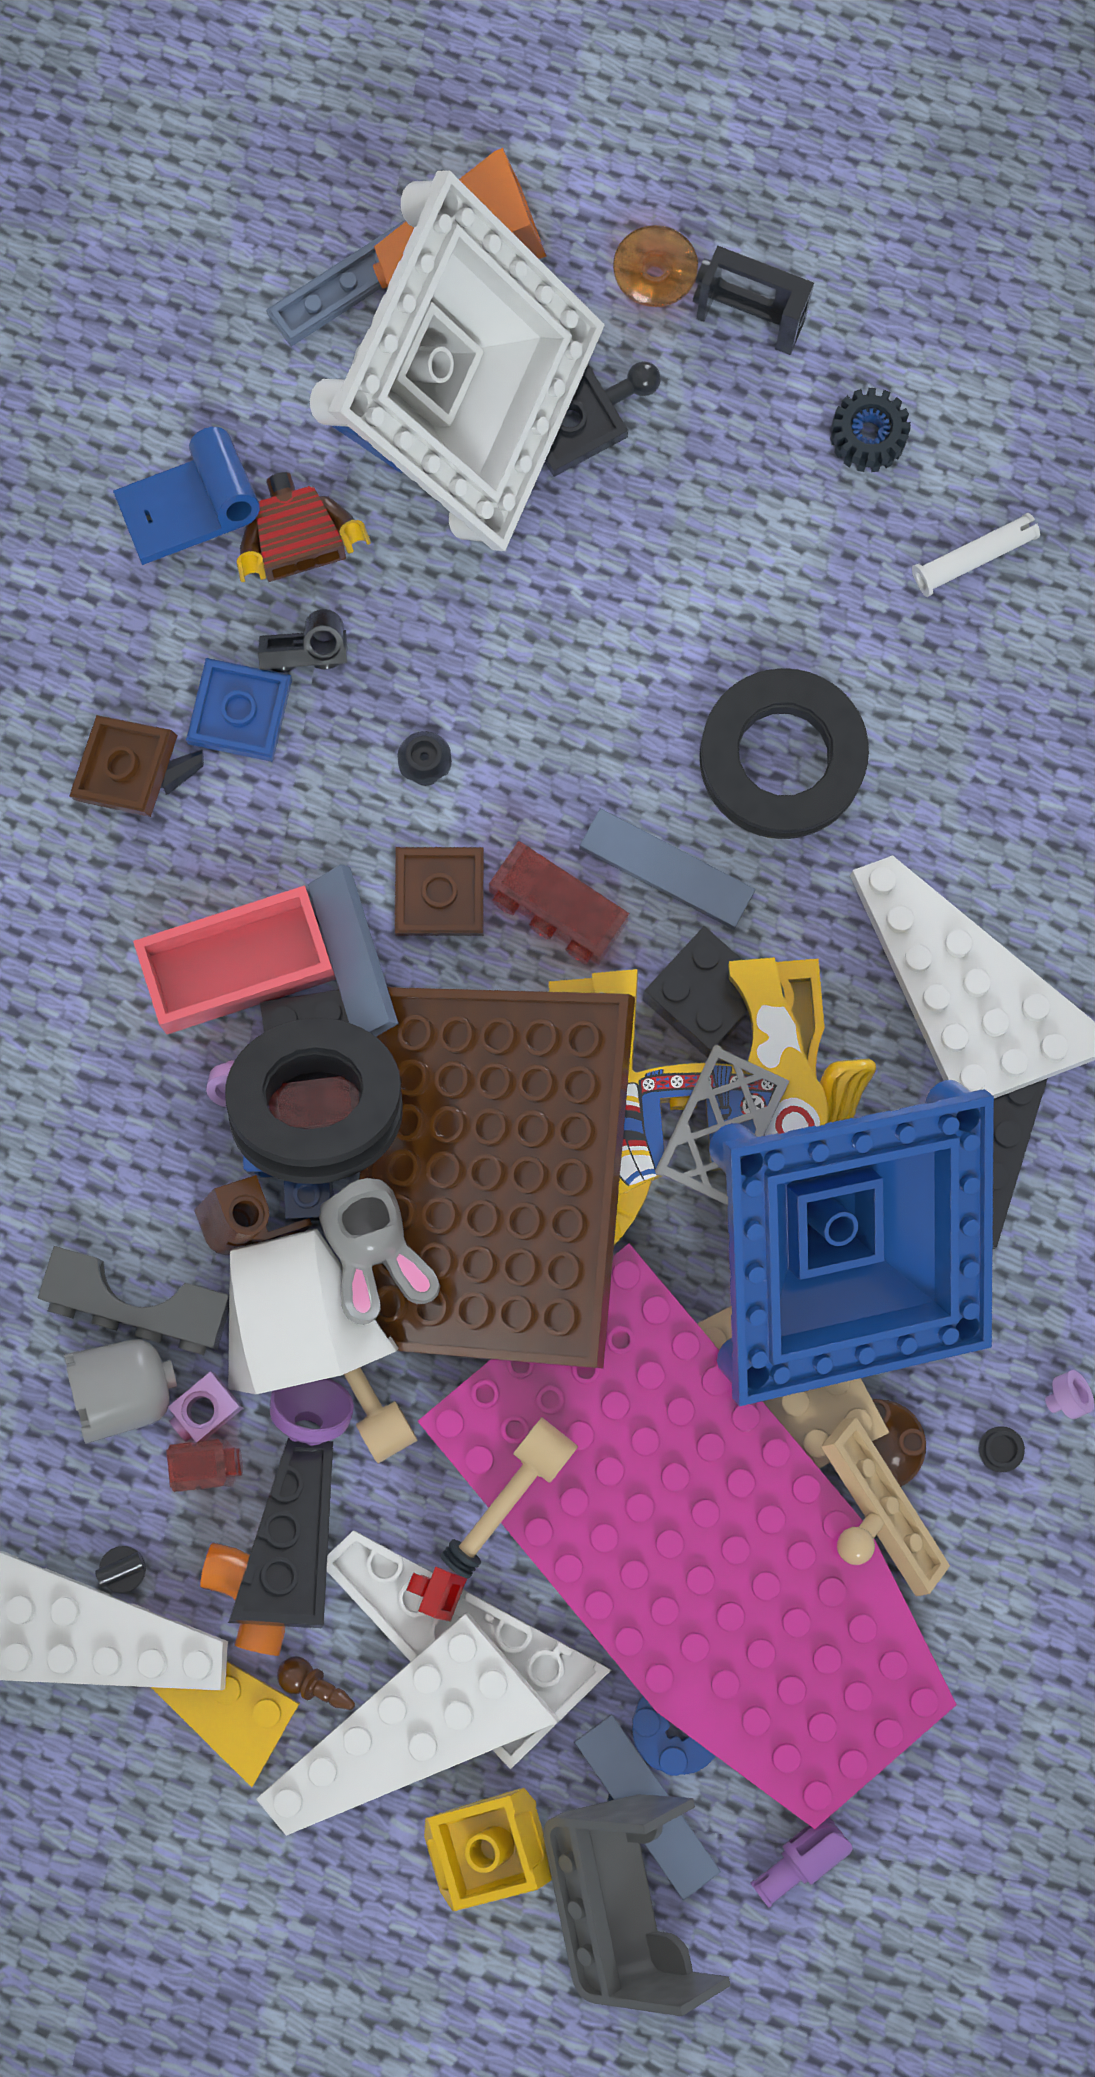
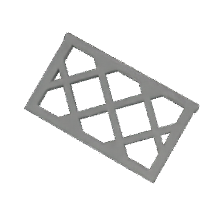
[655,1045,789,1205]

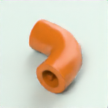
[200,1542,285,1656]

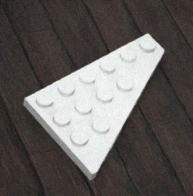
[850,856,1095,1098]

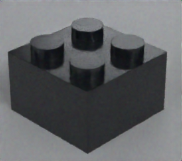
[642,926,749,1058]

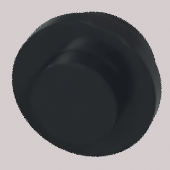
[978,1426,1025,1472]

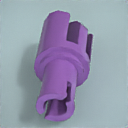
[750,1817,853,1908]

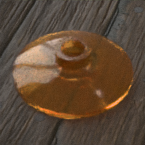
[613,225,698,307]

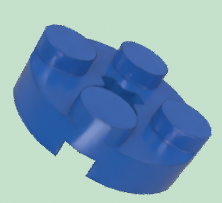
[632,1695,716,1776]

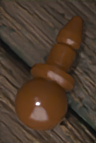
[277,1656,355,1710]

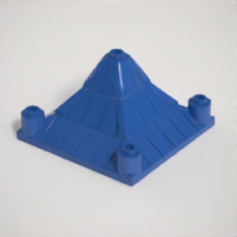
[709,1080,994,1407]

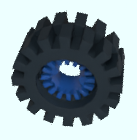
[830,388,911,473]

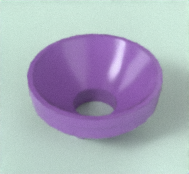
[270,1378,354,1446]

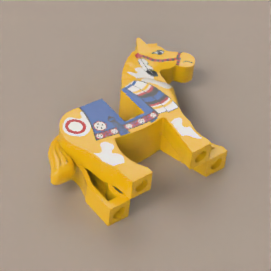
[549,957,876,1246]

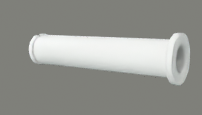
[912,513,1040,597]

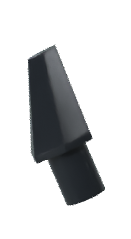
[161,749,204,795]

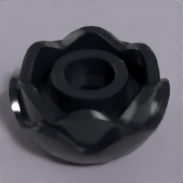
[397,731,452,786]

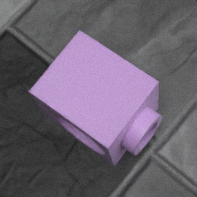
[168,1371,244,1444]

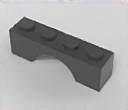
[38,1246,229,1355]

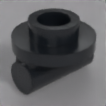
[95,1546,146,1593]

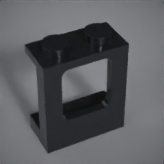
[693,245,814,355]

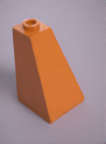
[373,148,547,289]

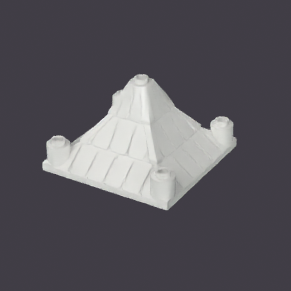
[310,171,605,551]

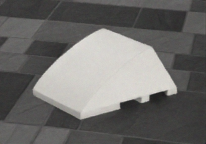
[228,1229,399,1394]

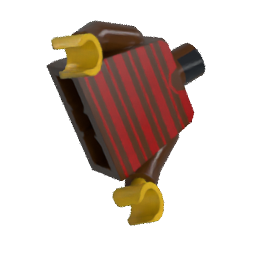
[236,472,371,582]

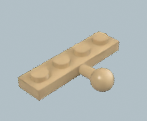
[821,1417,950,1596]

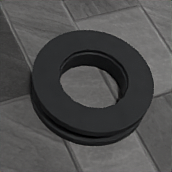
[700,668,869,839]
[225,1018,403,1184]

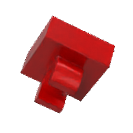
[406,1567,467,1622]

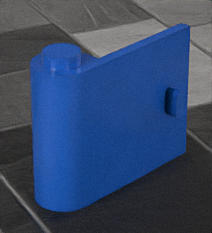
[113,426,260,565]

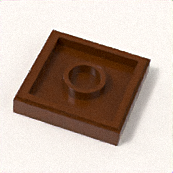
[69,715,178,817]
[395,847,484,936]

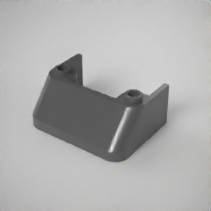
[543,1794,731,2016]

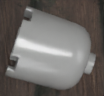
[64,1339,177,1444]

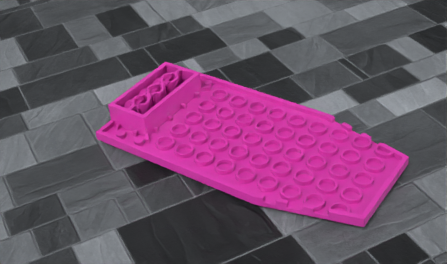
[417,1243,957,1829]

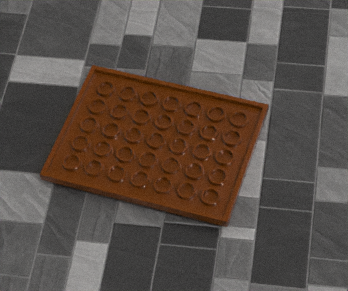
[359,987,635,1369]

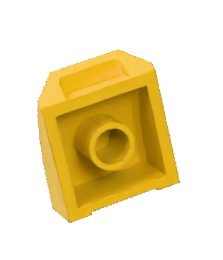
[424,1788,552,1911]

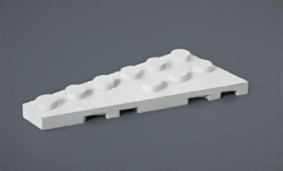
[327,1531,611,1769]
[0,1551,228,1690]
[256,1612,559,1836]

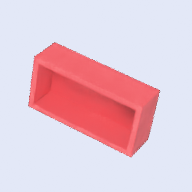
[133,885,336,1034]

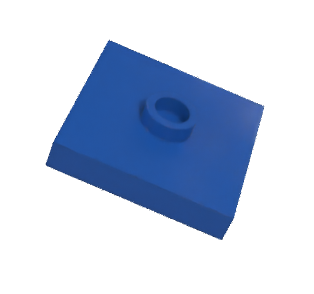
[186,658,292,762]

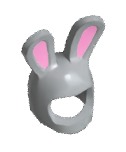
[319,1178,440,1325]

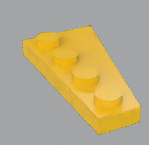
[151,1661,300,1787]

